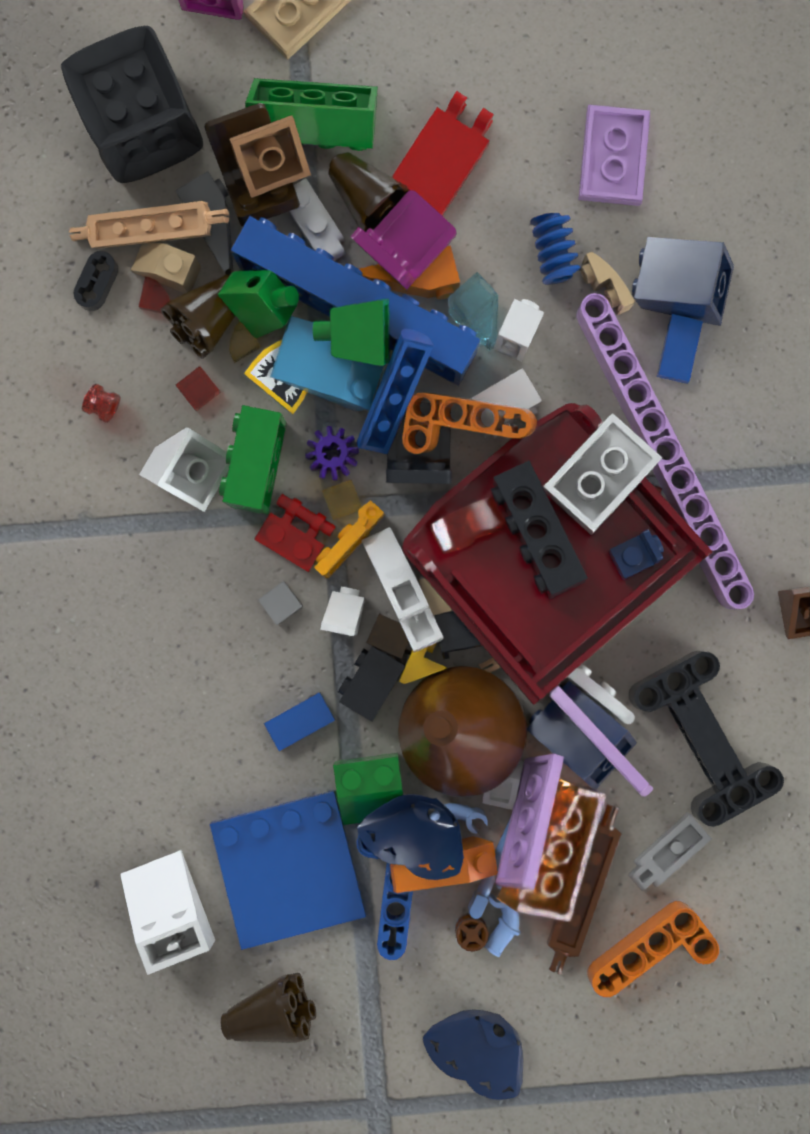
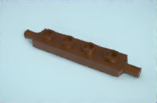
[547,804,622,975]

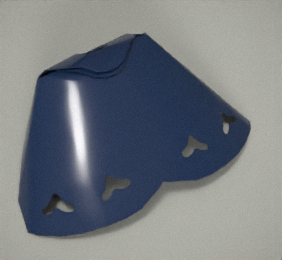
[357,794,464,880]
[423,1009,524,1100]

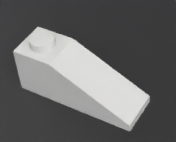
[320,586,365,636]

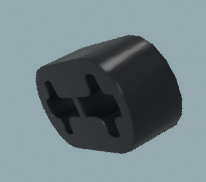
[73,251,118,311]

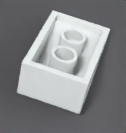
[543,413,662,535]

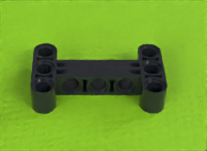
[629,651,784,827]

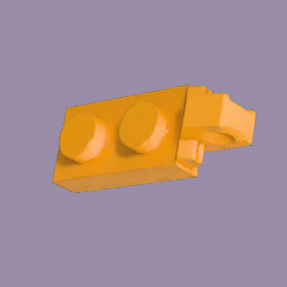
[314,500,385,579]

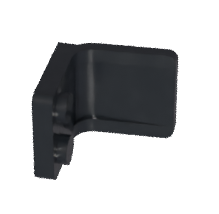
[386,403,452,484]

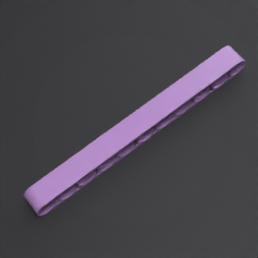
[576,293,754,609]

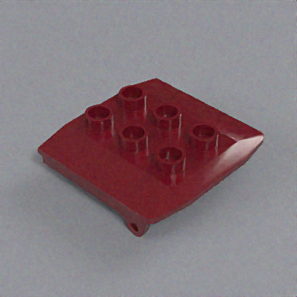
[402,403,713,705]

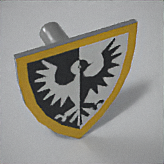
[243,340,307,415]

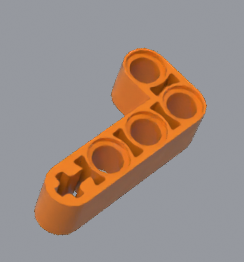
[402,393,537,454]
[587,901,719,997]

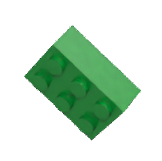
[219,405,287,515]

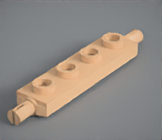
[69,201,229,249]

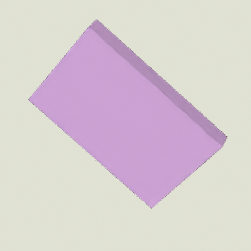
[578,105,650,206]

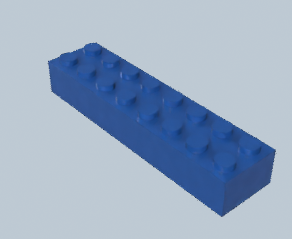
[231,216,480,386]

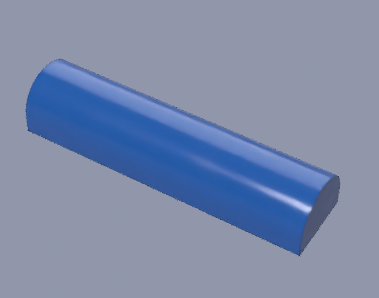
[356,329,434,454]

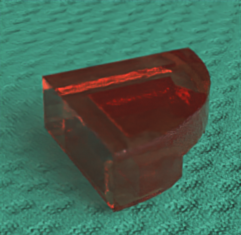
[138,276,170,314]

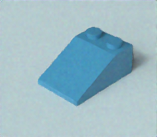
[270,316,383,411]

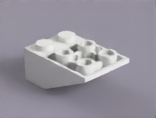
[120,850,215,975]

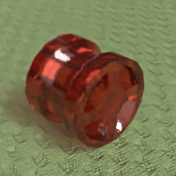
[82,383,121,423]

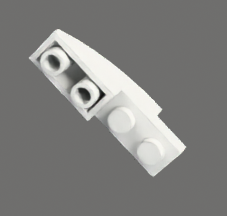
[361,527,444,653]

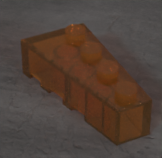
[497,779,606,922]

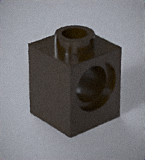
[366,614,412,659]

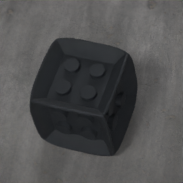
[61,25,203,183]

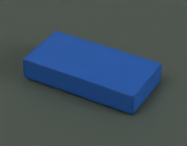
[657,314,703,384]
[264,692,336,751]

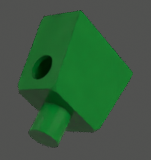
[217,270,299,338]
[313,298,390,366]

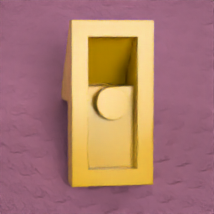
[399,643,447,684]

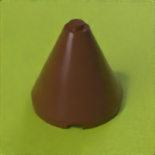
[398,666,528,797]

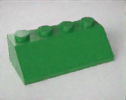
[245,78,378,151]

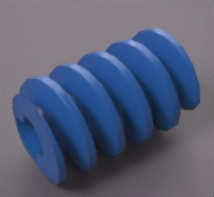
[530,213,581,285]

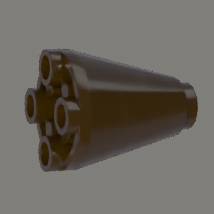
[160,274,235,359]
[220,973,316,1043]

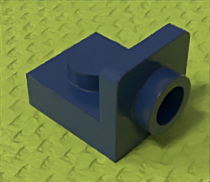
[608,529,664,580]

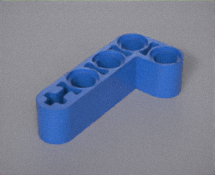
[356,830,413,960]

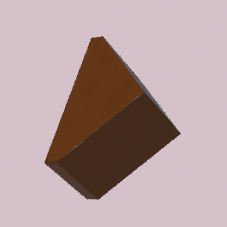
[778,586,810,639]

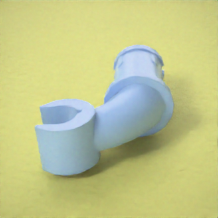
[429,802,488,834]
[484,885,521,957]

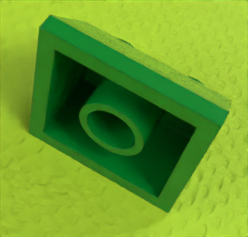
[333,752,404,825]

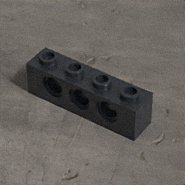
[490,461,588,599]

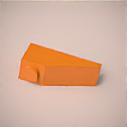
[359,245,460,300]
[390,836,498,893]

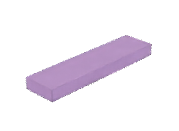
[549,685,653,797]

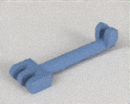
[468,817,511,919]

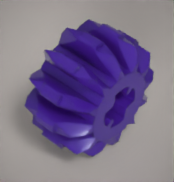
[305,426,359,481]

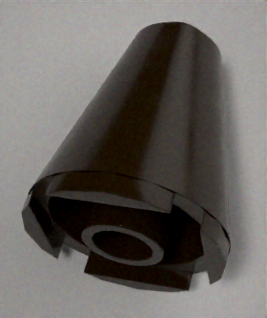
[328,152,411,232]

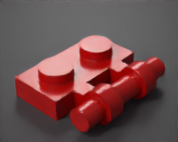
[254,494,336,572]

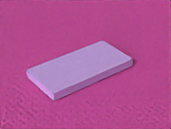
[495,754,564,890]

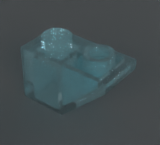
[448,272,499,351]

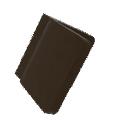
[204,103,300,227]

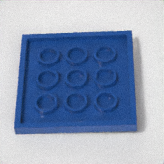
[210,790,366,950]

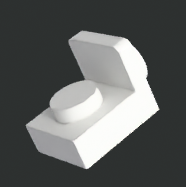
[482,760,524,810]

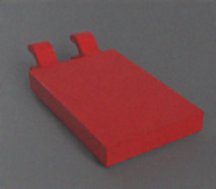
[392,91,494,216]

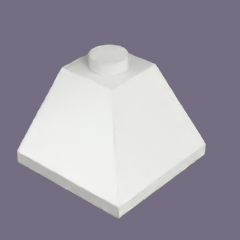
[139,427,230,512]

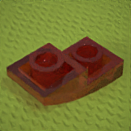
[430,497,506,554]

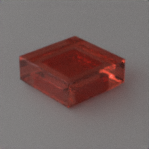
[175,366,221,411]

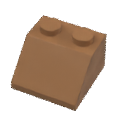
[230,115,311,198]

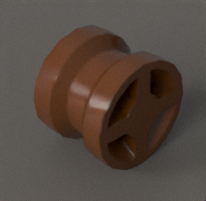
[455,913,488,952]

